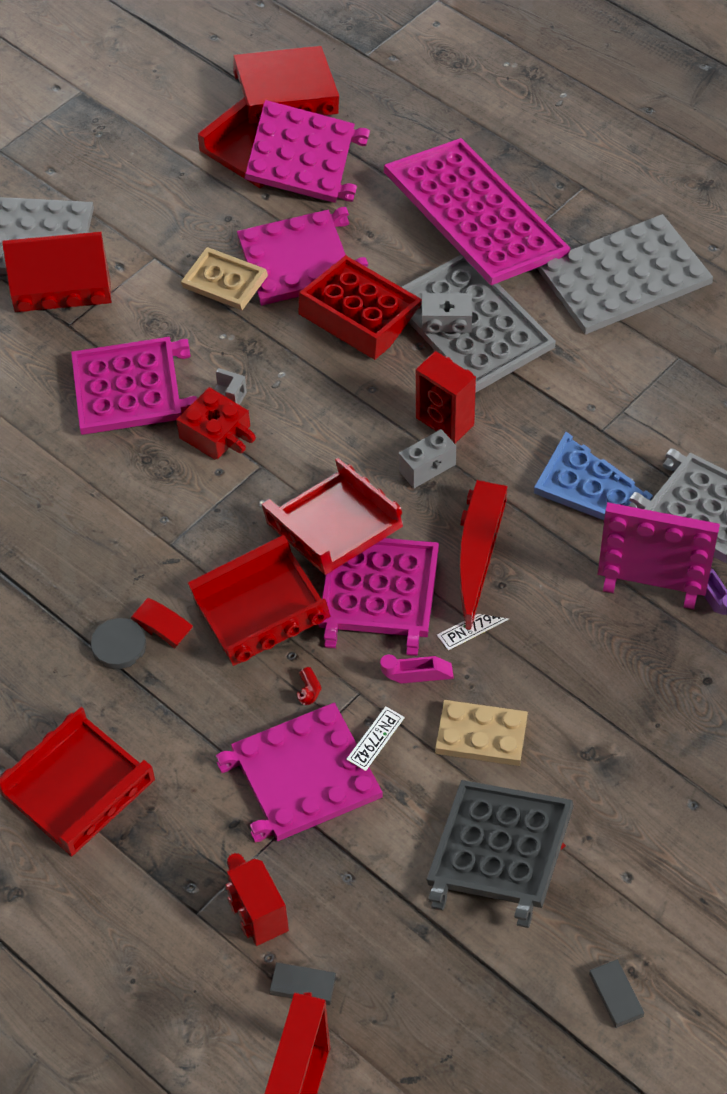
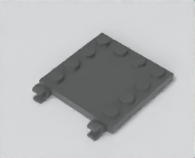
[427,780,574,928]

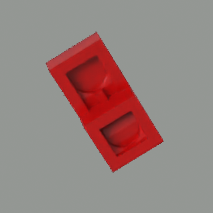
[131,598,193,649]

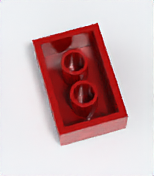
[415,351,476,444]

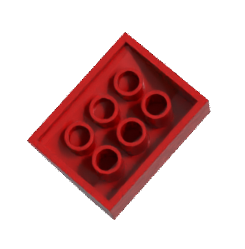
[2,231,112,312]
[298,255,422,360]

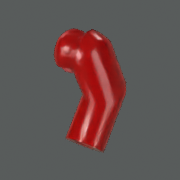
[297,667,322,705]

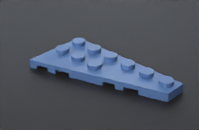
[534,432,653,520]

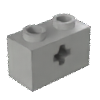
[422,293,472,333]
[399,429,456,488]

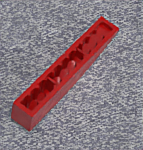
[460,480,508,630]

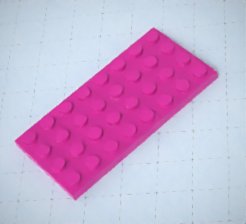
[384,138,570,285]

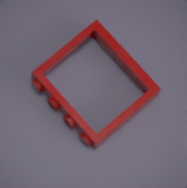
[264,992,330,1094]

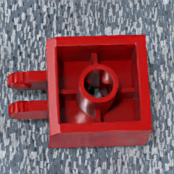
[176,387,256,460]
[225,853,289,946]

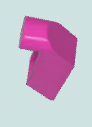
[380,654,454,684]

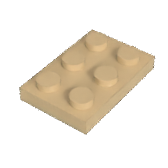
[181,247,268,310]
[435,700,528,766]

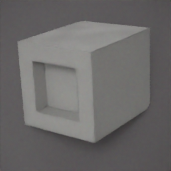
[214,368,247,405]

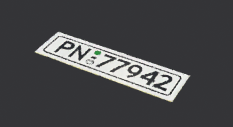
[437,614,509,650]
[347,706,405,771]

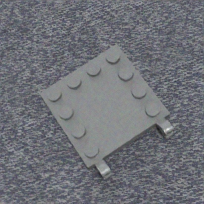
[629,448,727,564]

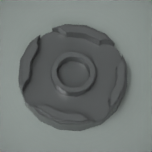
[91,618,147,669]

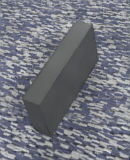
[589,959,644,1028]
[270,962,336,1005]

